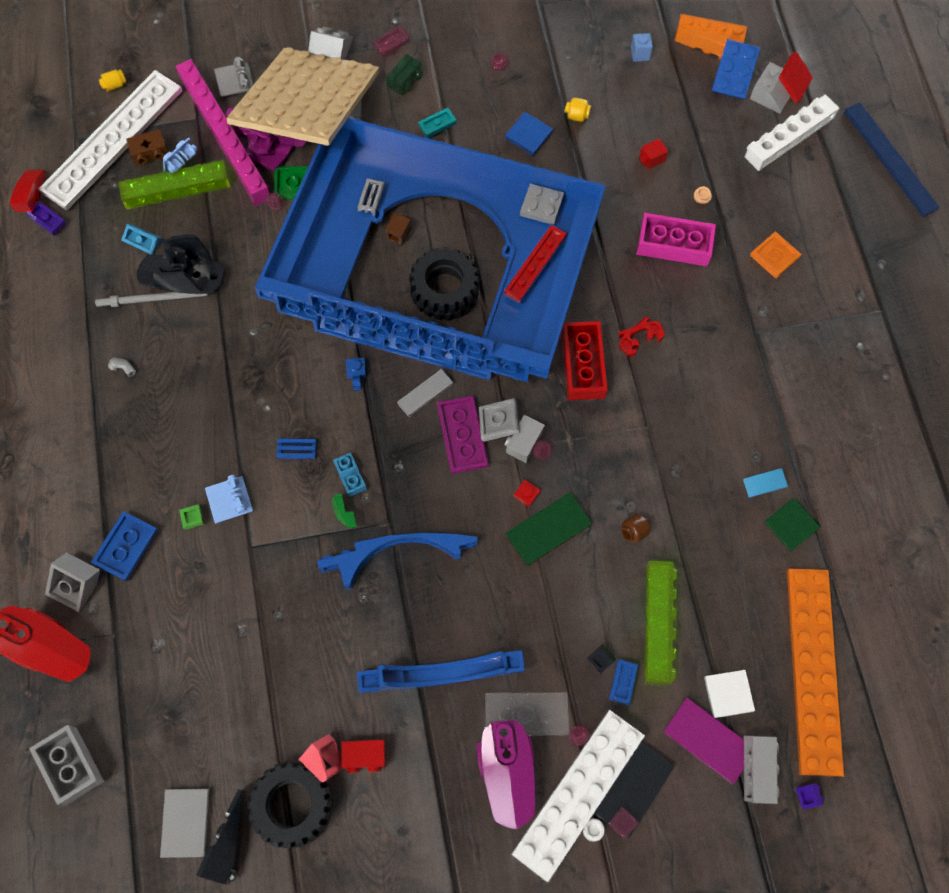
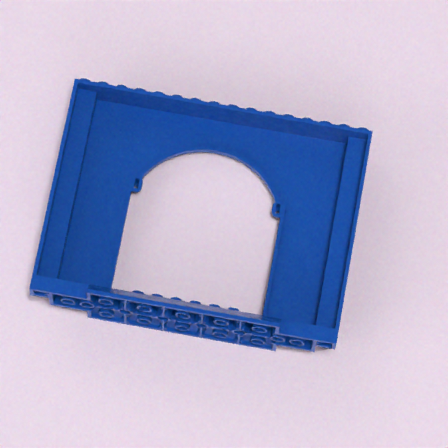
[255,118,606,382]

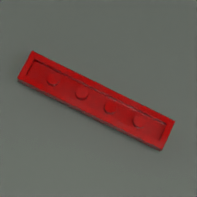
[504,225,567,303]

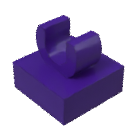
[796,783,825,810]

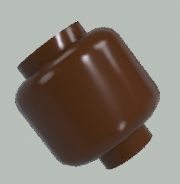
[621,514,650,543]

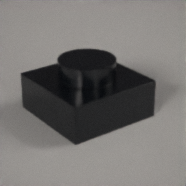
[587,644,616,674]

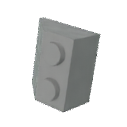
[750,62,790,114]
[45,552,100,612]

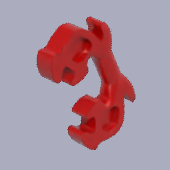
[618,317,665,357]

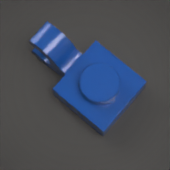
[346,358,366,390]

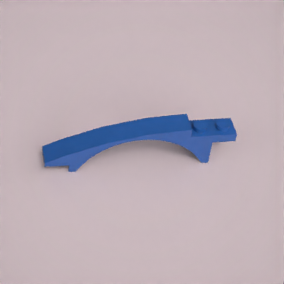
[317,533,478,590]
[357,650,525,694]

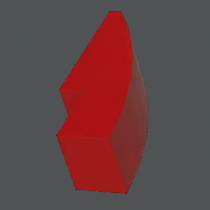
[9,170,46,212]

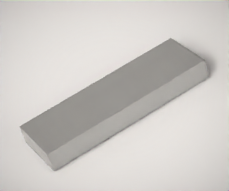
[397,369,453,417]

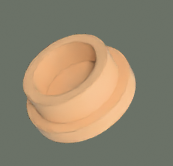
[694,187,712,204]

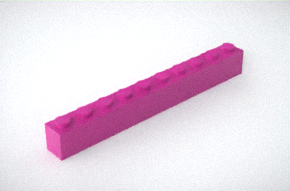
[176,59,271,206]

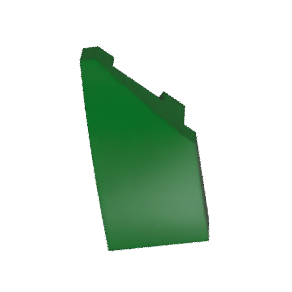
[331,494,356,529]

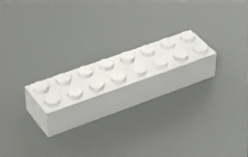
[511,710,645,882]

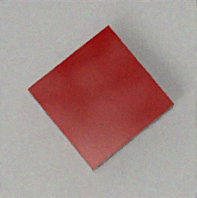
[778,52,813,103]

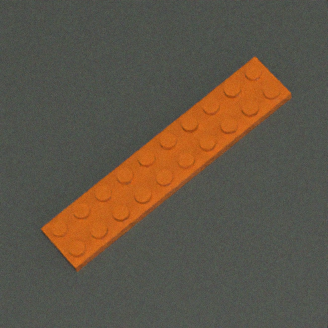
[787,569,844,777]

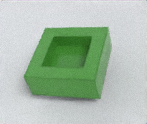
[179,504,204,530]

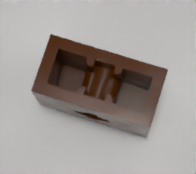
[126,129,168,165]

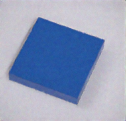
[505,112,553,156]

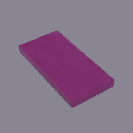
[437,395,489,474]
[663,698,744,784]

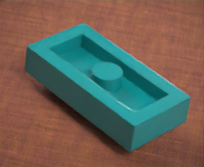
[418,107,457,138]

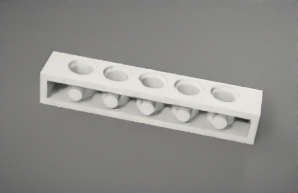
[745,95,839,171]

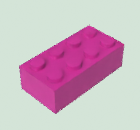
[636,213,716,266]

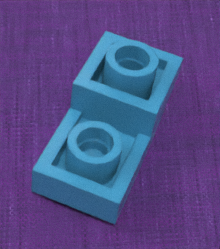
[333,452,367,497]
[743,468,788,498]

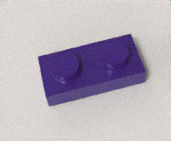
[26,201,67,236]

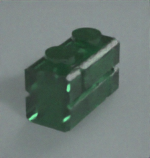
[386,54,423,96]

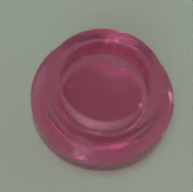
[491,53,507,70]
[265,193,283,210]
[533,440,551,459]
[569,726,590,746]

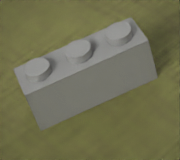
[744,735,779,804]

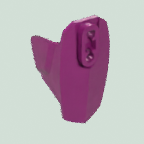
[225,108,307,171]
[476,719,535,829]

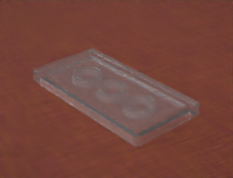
[485,693,569,736]

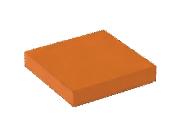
[750,231,802,279]

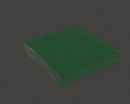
[764,498,820,552]

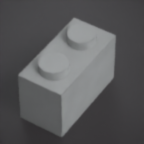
[505,415,545,463]

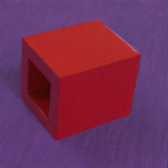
[639,139,668,170]

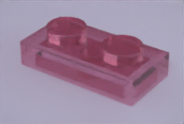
[372,26,409,57]

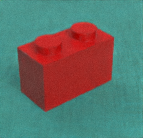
[341,740,386,773]

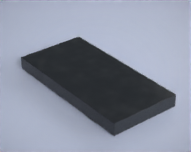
[594,742,675,839]

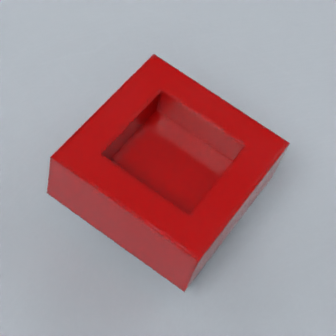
[513,479,541,507]

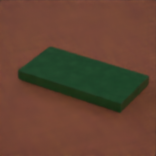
[505,492,592,567]

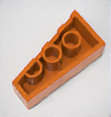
[675,14,747,60]

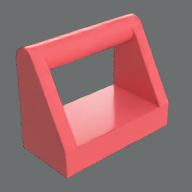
[299,734,343,782]

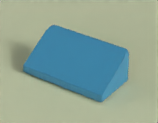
[121,224,163,255]

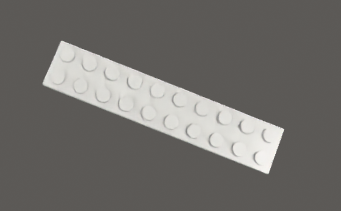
[39,70,182,210]

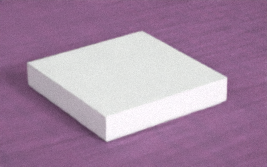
[704,670,755,718]

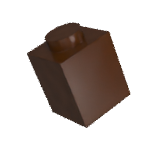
[385,213,411,245]

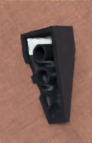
[196,789,246,885]

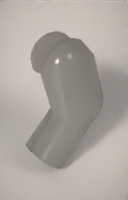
[108,357,136,377]

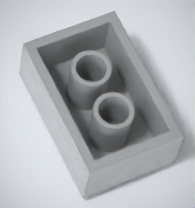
[29,725,104,806]

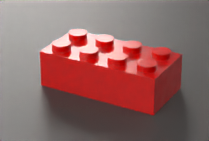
[561,321,607,401]

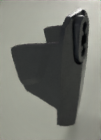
[137,234,225,294]

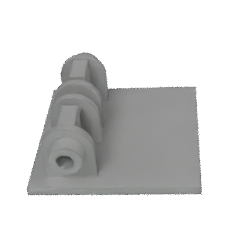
[214,57,253,97]

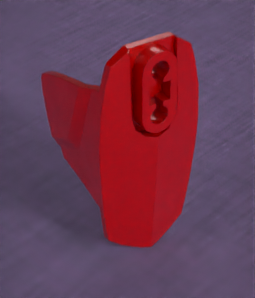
[0,605,91,682]

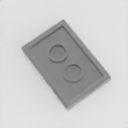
[160,789,209,858]

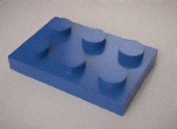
[711,39,760,100]
[91,511,159,582]

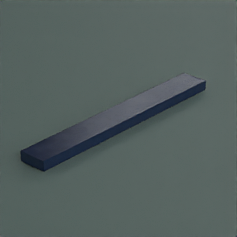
[844,102,939,217]

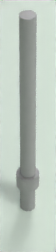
[95,292,208,307]

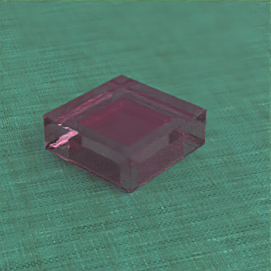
[608,807,638,839]

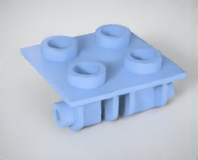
[163,137,198,175]
[205,475,253,524]

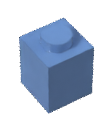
[631,33,653,62]

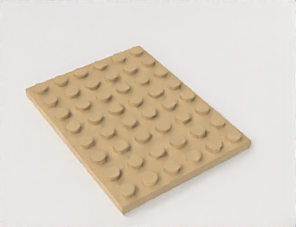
[227,48,379,146]

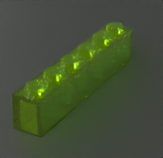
[118,160,231,209]
[644,560,677,686]

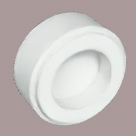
[582,819,604,841]

